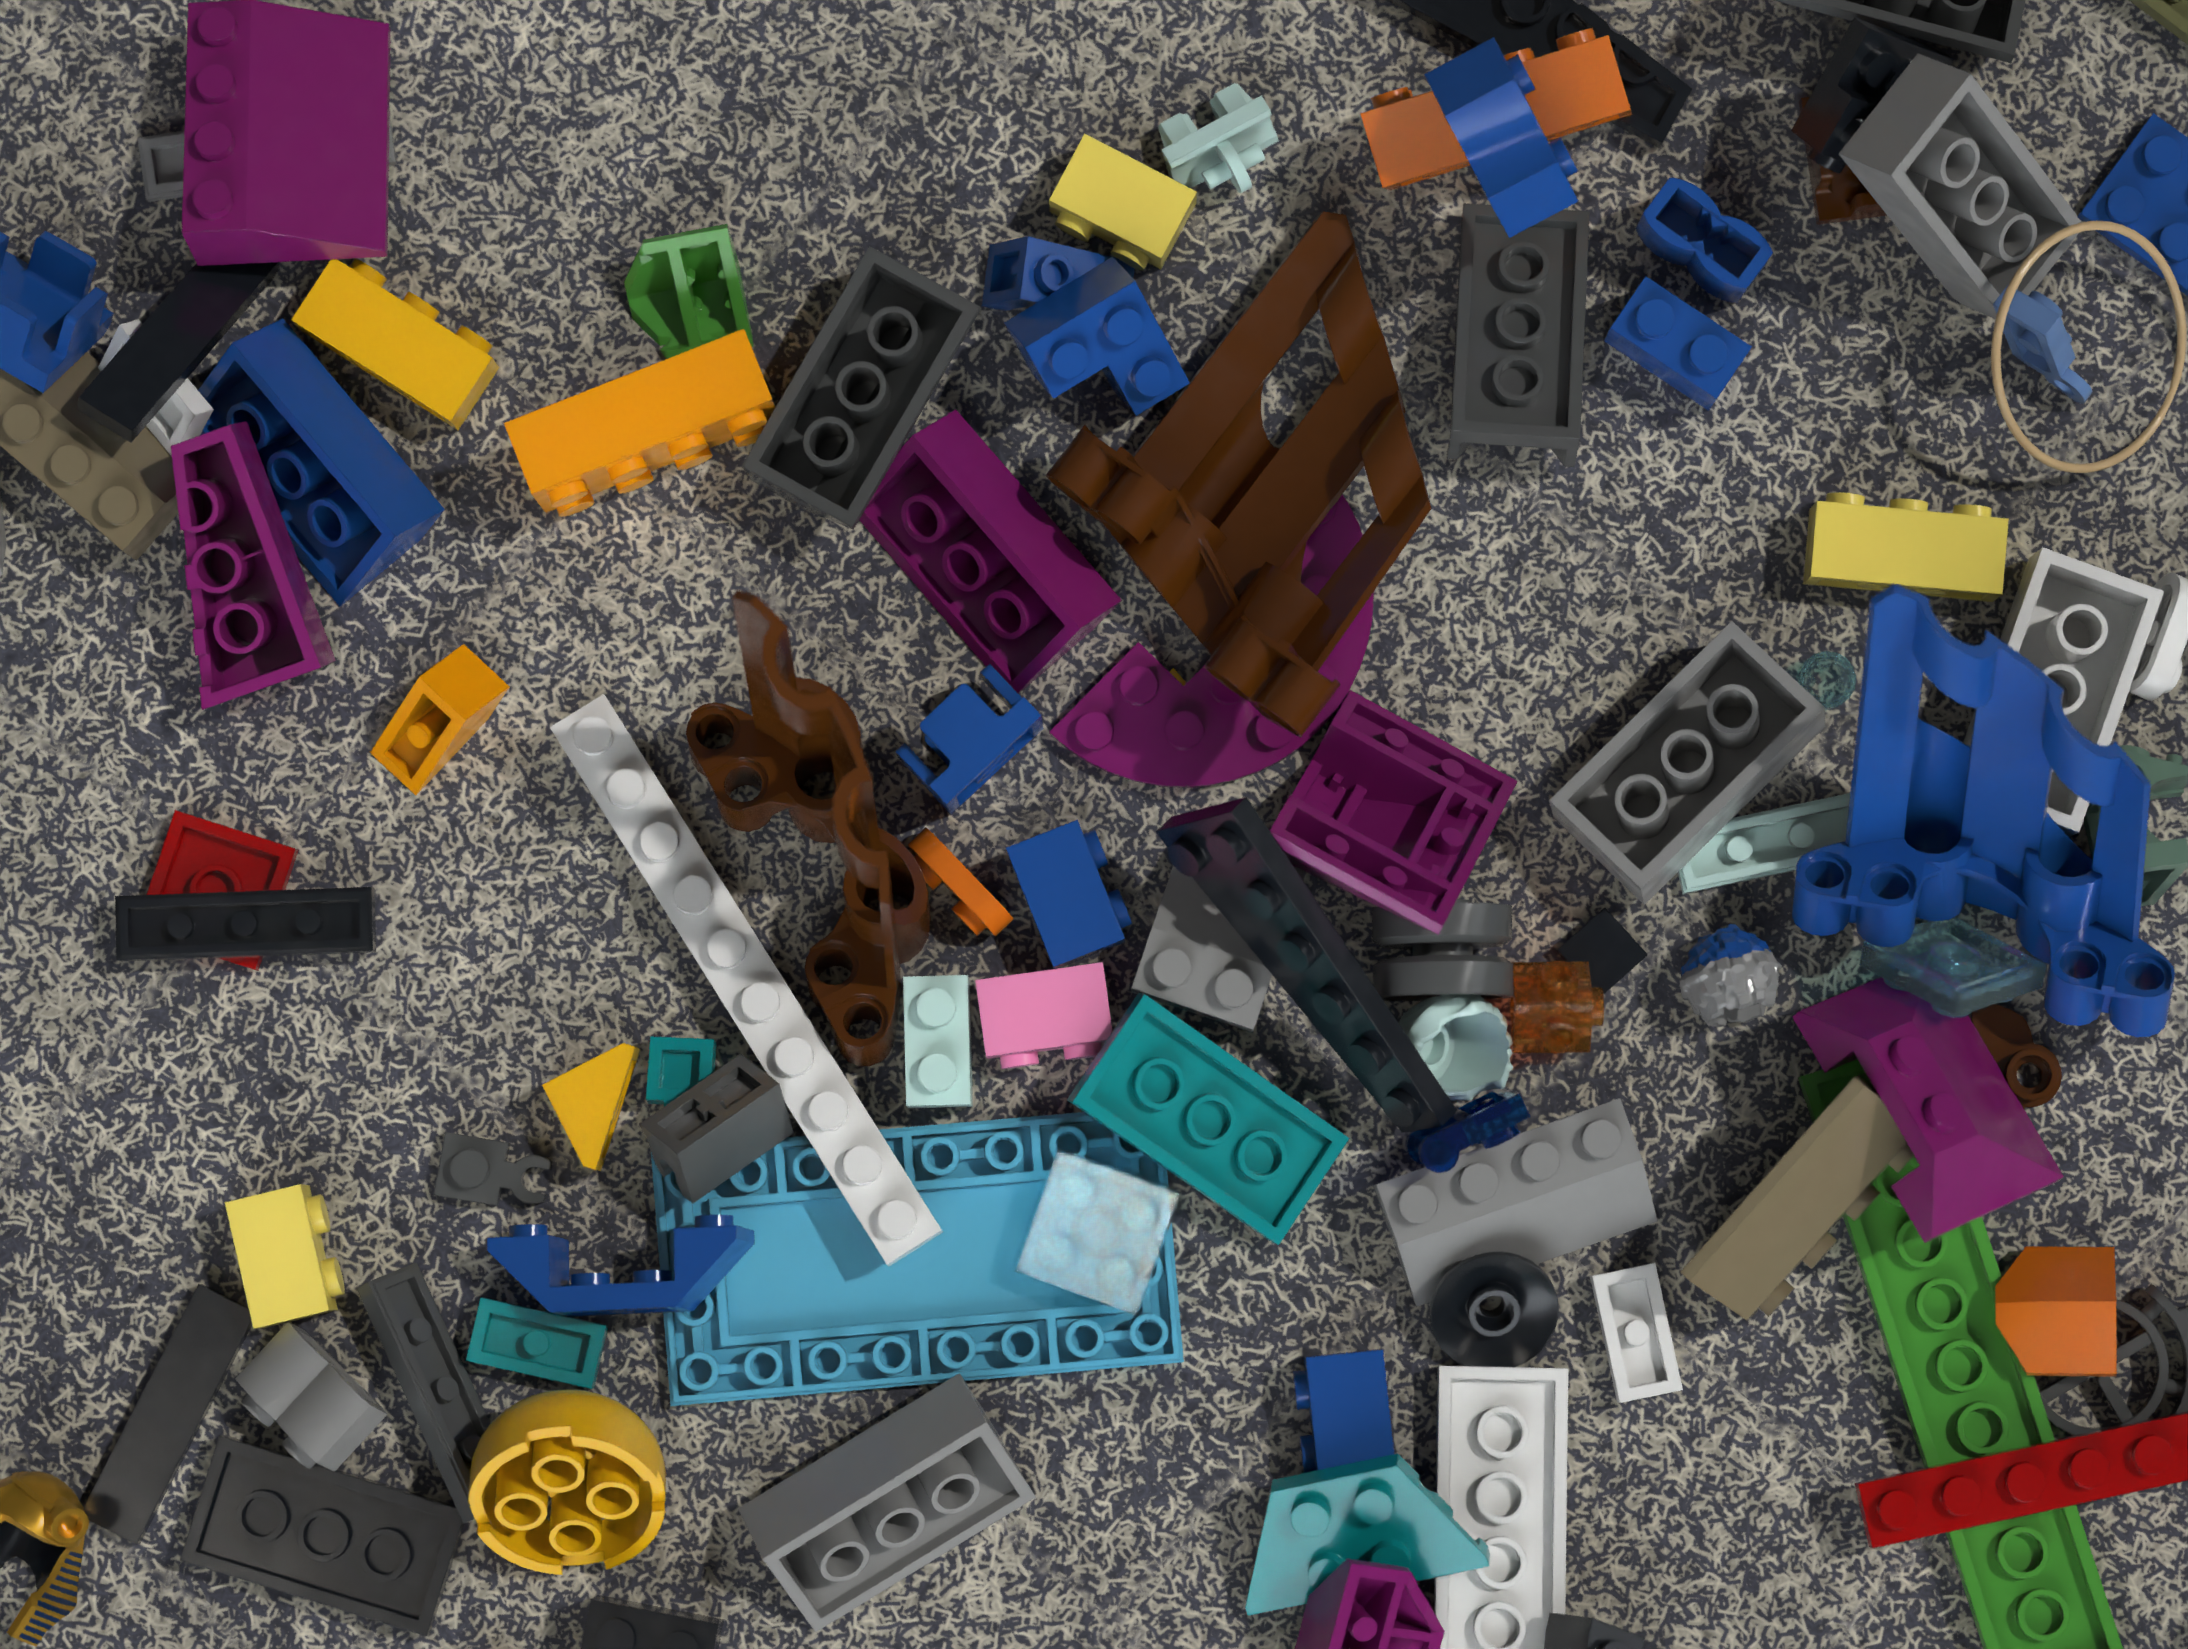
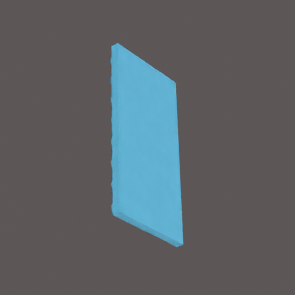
[651,1112,1184,1406]

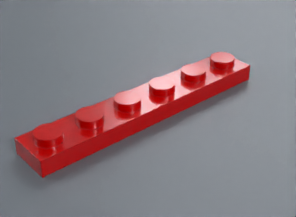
[1855,1411,2188,1548]

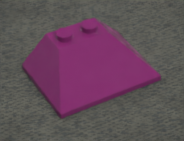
[1269,690,1518,934]
[1792,956,2064,1243]

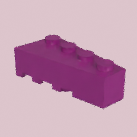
[171,421,336,710]

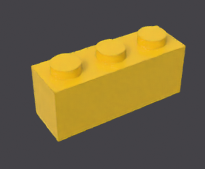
[291,258,499,430]

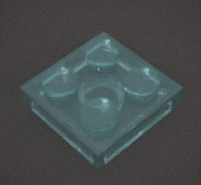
[1859,917,2047,1017]
[1015,1149,1182,1316]

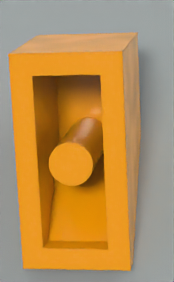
[370,644,510,796]

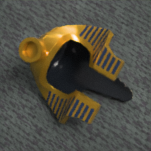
[0,1471,89,1647]

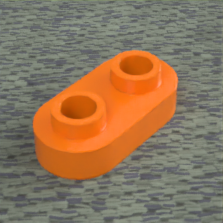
[908,827,1014,937]

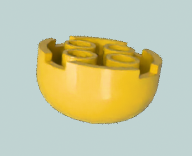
[468,1389,666,1575]

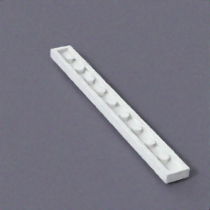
[550,694,943,1267]

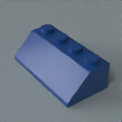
[198,318,445,607]

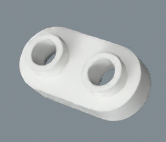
[2129,573,2188,701]

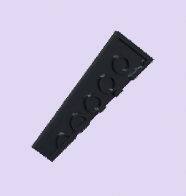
[1387,0,1692,149]
[1156,797,1457,1133]

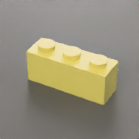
[1803,492,2009,602]

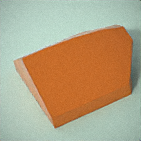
[1995,1246,2117,1377]

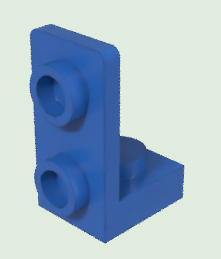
[982,236,1134,310]

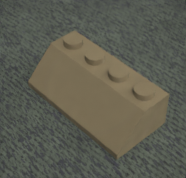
[0,352,178,561]
[1680,1073,1914,1320]

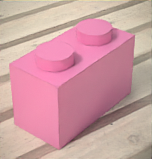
[975,962,1112,1069]

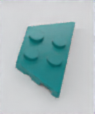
[1245,1453,1490,1616]

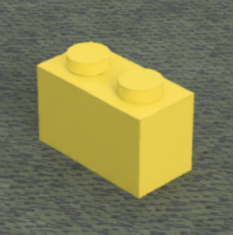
[1049,133,1197,271]
[225,1184,345,1329]

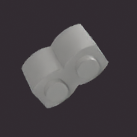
[235,1322,388,1472]

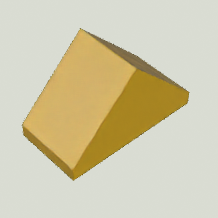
[542,1043,641,1171]

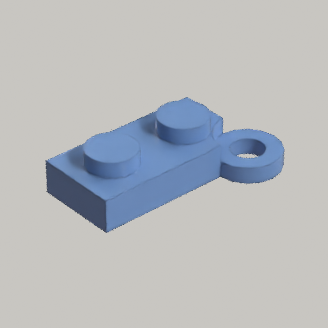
[1993,285,2092,404]

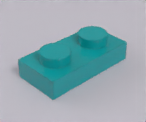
[466,1297,609,1389]

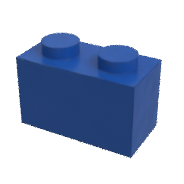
[1604,276,1752,411]
[1006,819,1132,969]
[1293,1349,1394,1473]

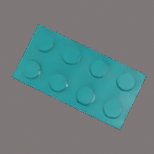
[1067,993,1350,1245]

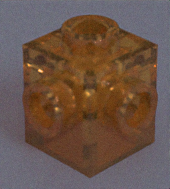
[1509,961,1604,1054]

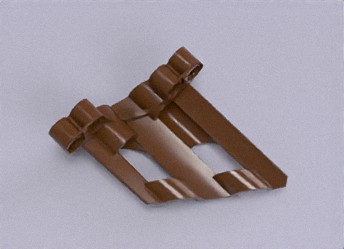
[1046,211,1432,738]
[686,590,931,1066]

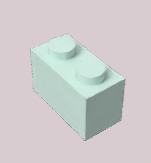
[903,975,973,1108]

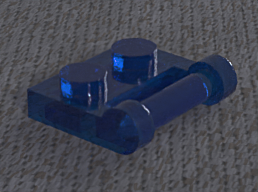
[1405,1087,1531,1173]

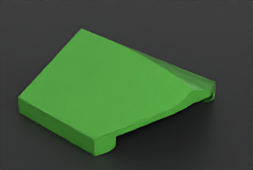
[624,224,754,359]

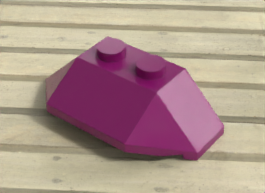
[1295,1559,1445,1649]

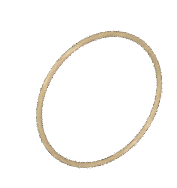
[1991,220,2187,473]

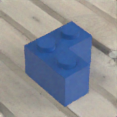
[1004,257,1190,416]

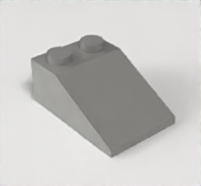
[1131,866,1306,1033]

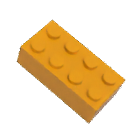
[504,329,776,517]

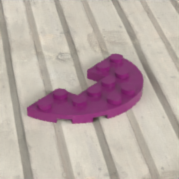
[1049,494,1374,788]

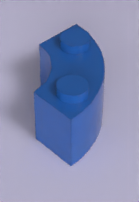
[1424,37,1579,238]

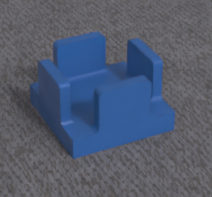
[0,231,114,393]
[895,664,1044,815]

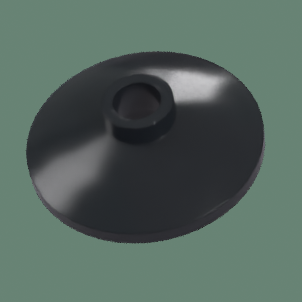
[1430,1252,1559,1367]

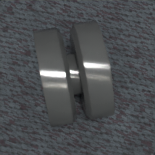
[1372,899,1513,1001]

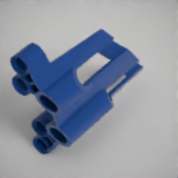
[1792,584,2175,1037]

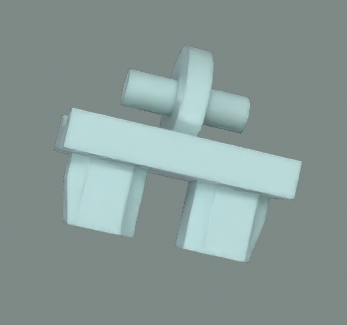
[1158,83,1279,193]

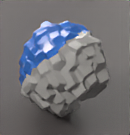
[1679,924,1782,1027]

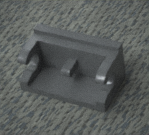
[640,1054,793,1204]

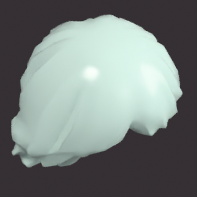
[1398,994,1514,1101]

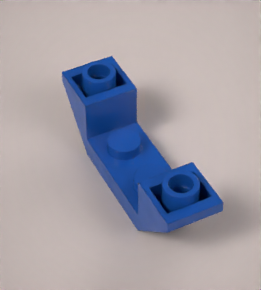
[487,1215,755,1317]

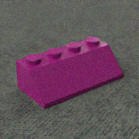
[859,409,1122,694]

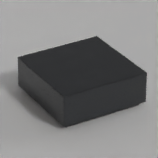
[1556,907,1648,998]

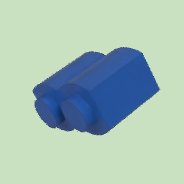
[1636,178,1773,303]

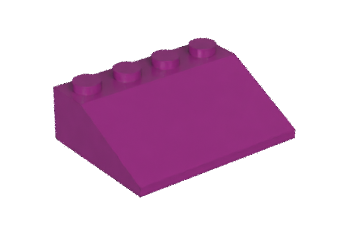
[182,0,390,266]

